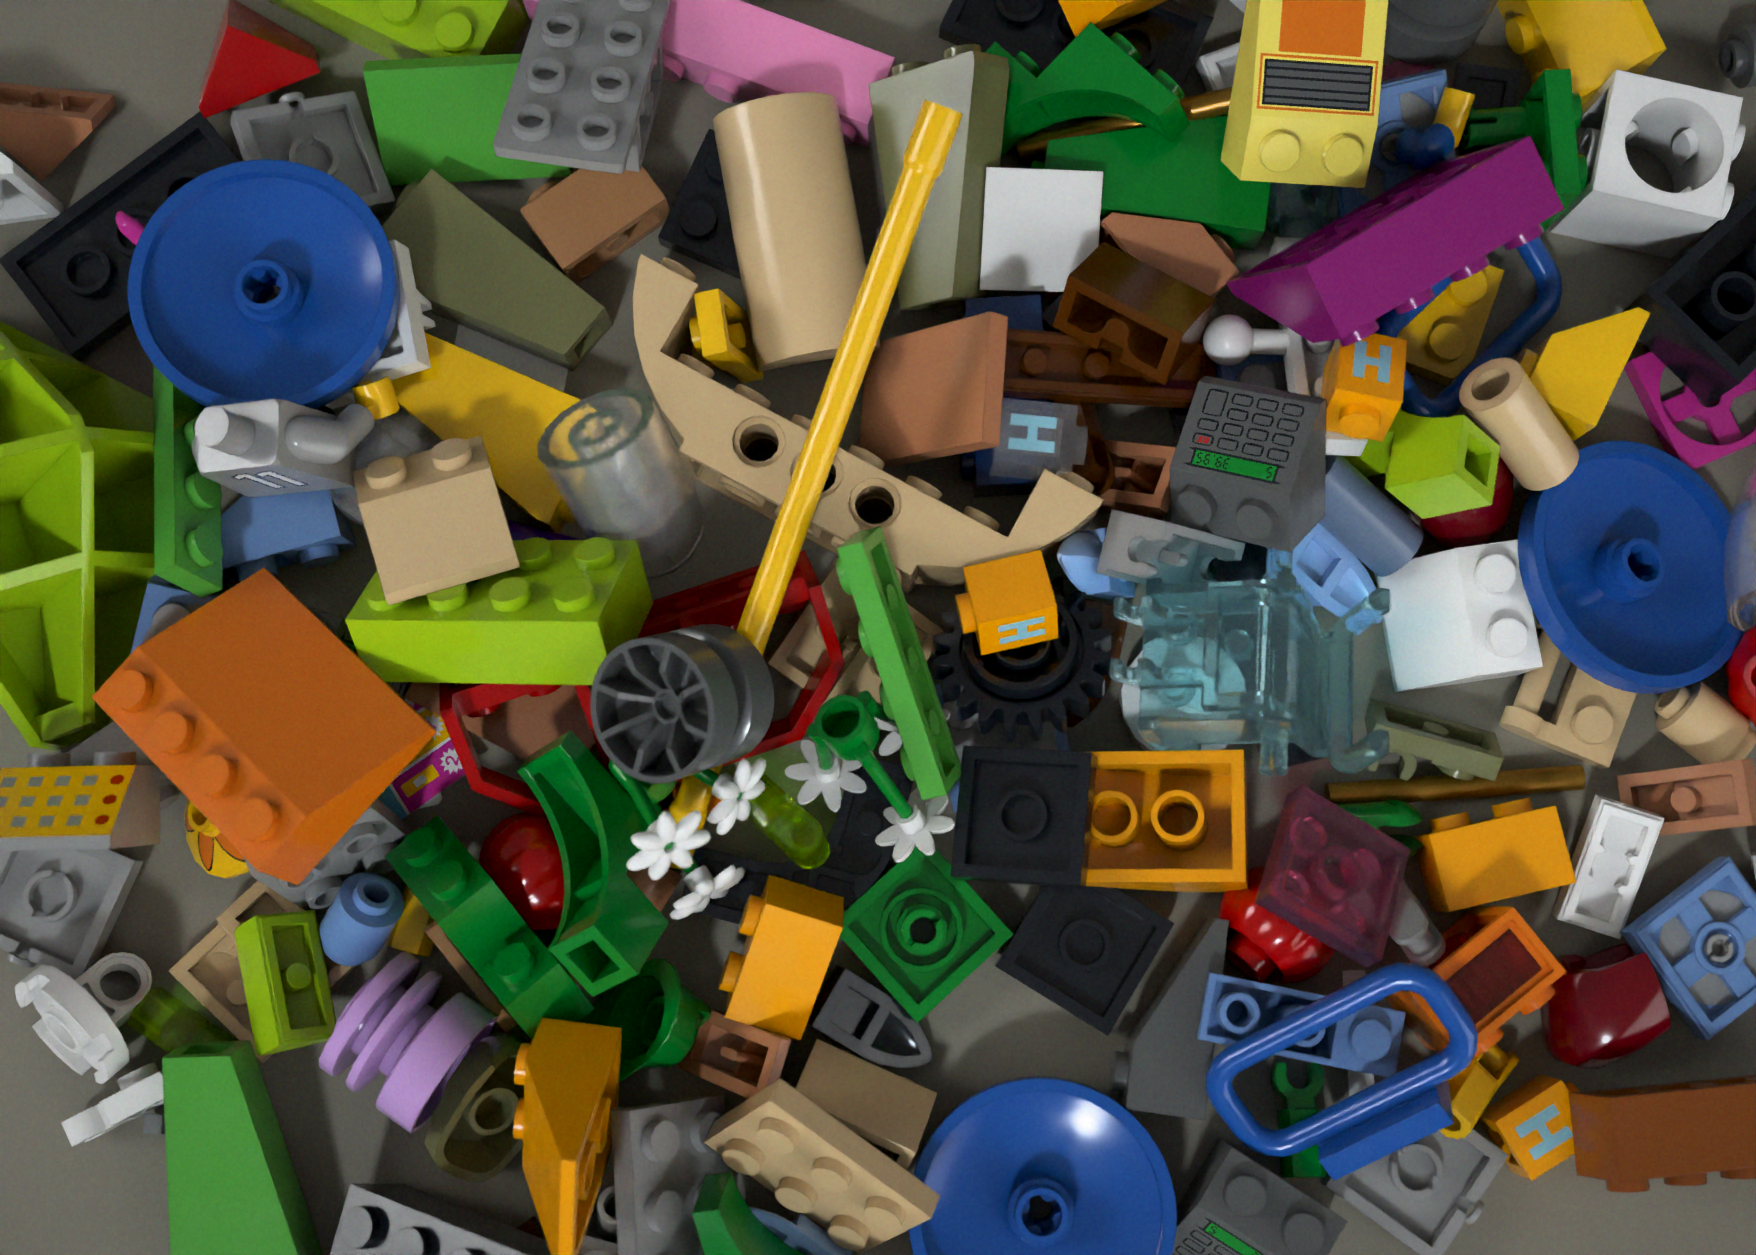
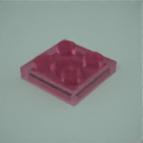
[1254,785,1410,968]

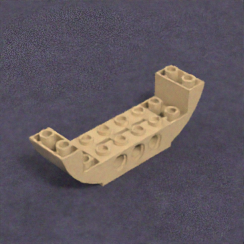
[632,254,1103,595]

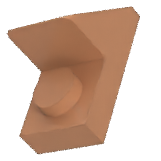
[1616,758,1756,836]

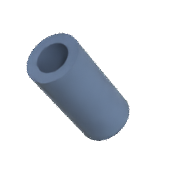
[1319,455,1424,577]

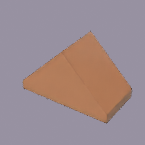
[1095,439,1176,520]
[679,1008,793,1099]

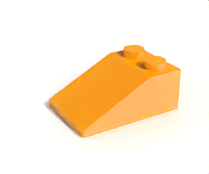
[1086,750,1248,892]
[513,1017,622,1255]

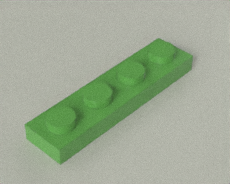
[153,364,223,599]
[837,526,961,800]

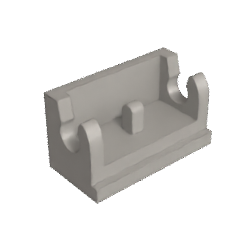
[1096,509,1246,595]

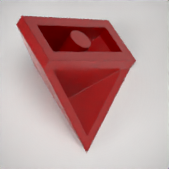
[198,0,320,118]

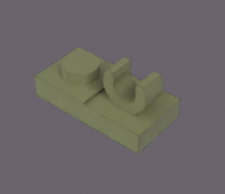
[1364,699,1504,781]

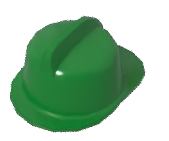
[581,958,711,1083]

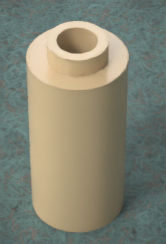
[1459,358,1579,491]

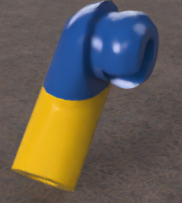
[1394,87,1475,170]

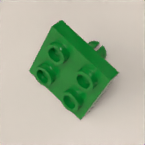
[840,846,1014,1023]

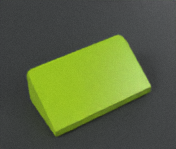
[235,910,337,1056]

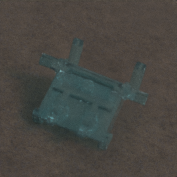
[1109,547,1391,776]

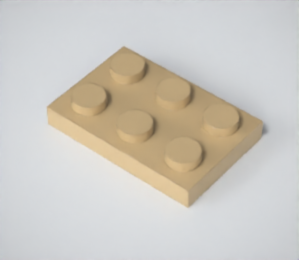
[704,1078,941,1254]

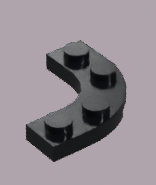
[681,758,913,925]

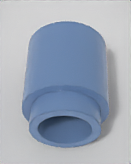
[319,873,404,966]

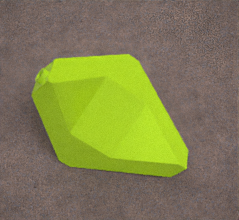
[0,321,155,751]

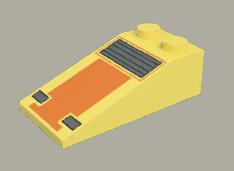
[1220,0,1388,188]

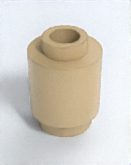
[1654,681,1756,764]

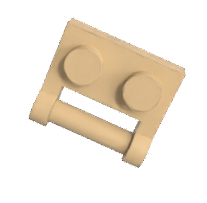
[1498,621,1637,769]

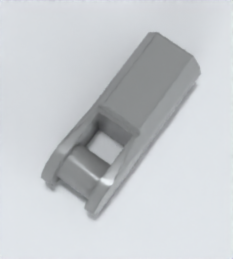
[1359,863,1446,966]

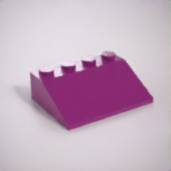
[1226,136,1564,347]

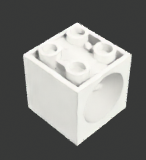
[1550,69,1746,259]

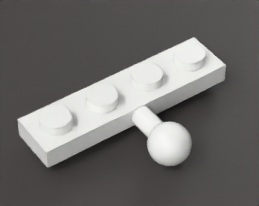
[1203,237,1368,456]

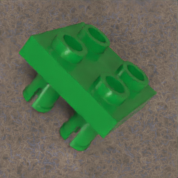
[1461,69,1588,235]

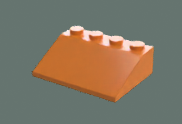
[91,568,437,885]

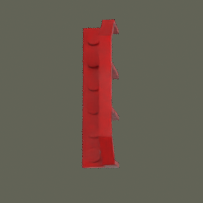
[439,550,845,817]

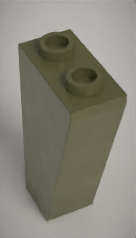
[868,44,1009,311]
[382,169,613,371]

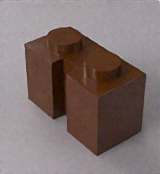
[1053,242,1216,385]

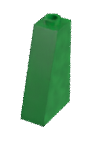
[1030,115,1271,251]

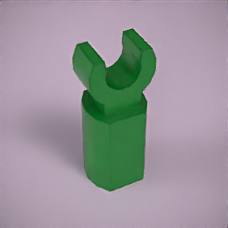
[1270,1062,1326,1178]

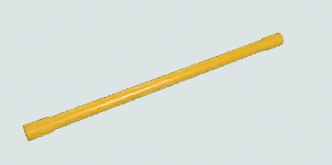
[668,100,963,870]

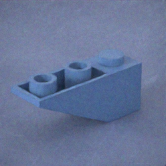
[150,488,357,594]
[1196,972,1406,1078]

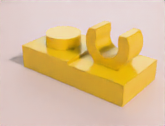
[689,288,764,383]

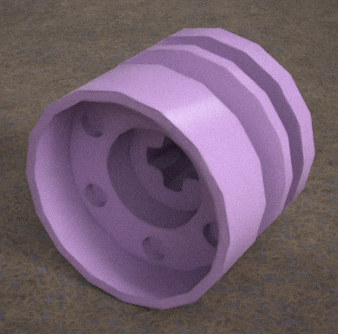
[319,951,498,1133]

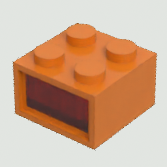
[1385,906,1566,1058]

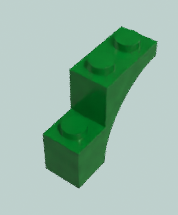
[984,22,1190,158]
[517,730,669,997]
[385,815,595,1040]

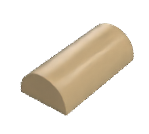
[712,92,881,372]

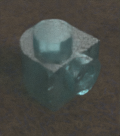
[1266,182,1339,238]

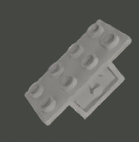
[493,0,671,174]

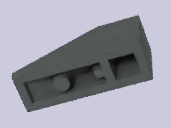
[1109,918,1229,1120]

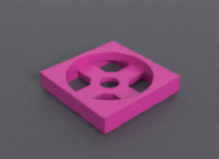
[1624,352,1756,470]

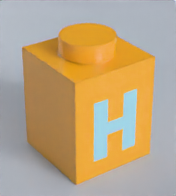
[1321,333,1407,442]
[955,549,1058,656]
[1478,1074,1580,1181]

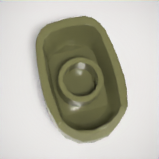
[424,1032,530,1183]

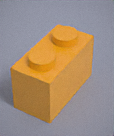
[1413,797,1576,912]
[718,874,844,1040]

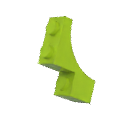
[1343,364,1500,519]

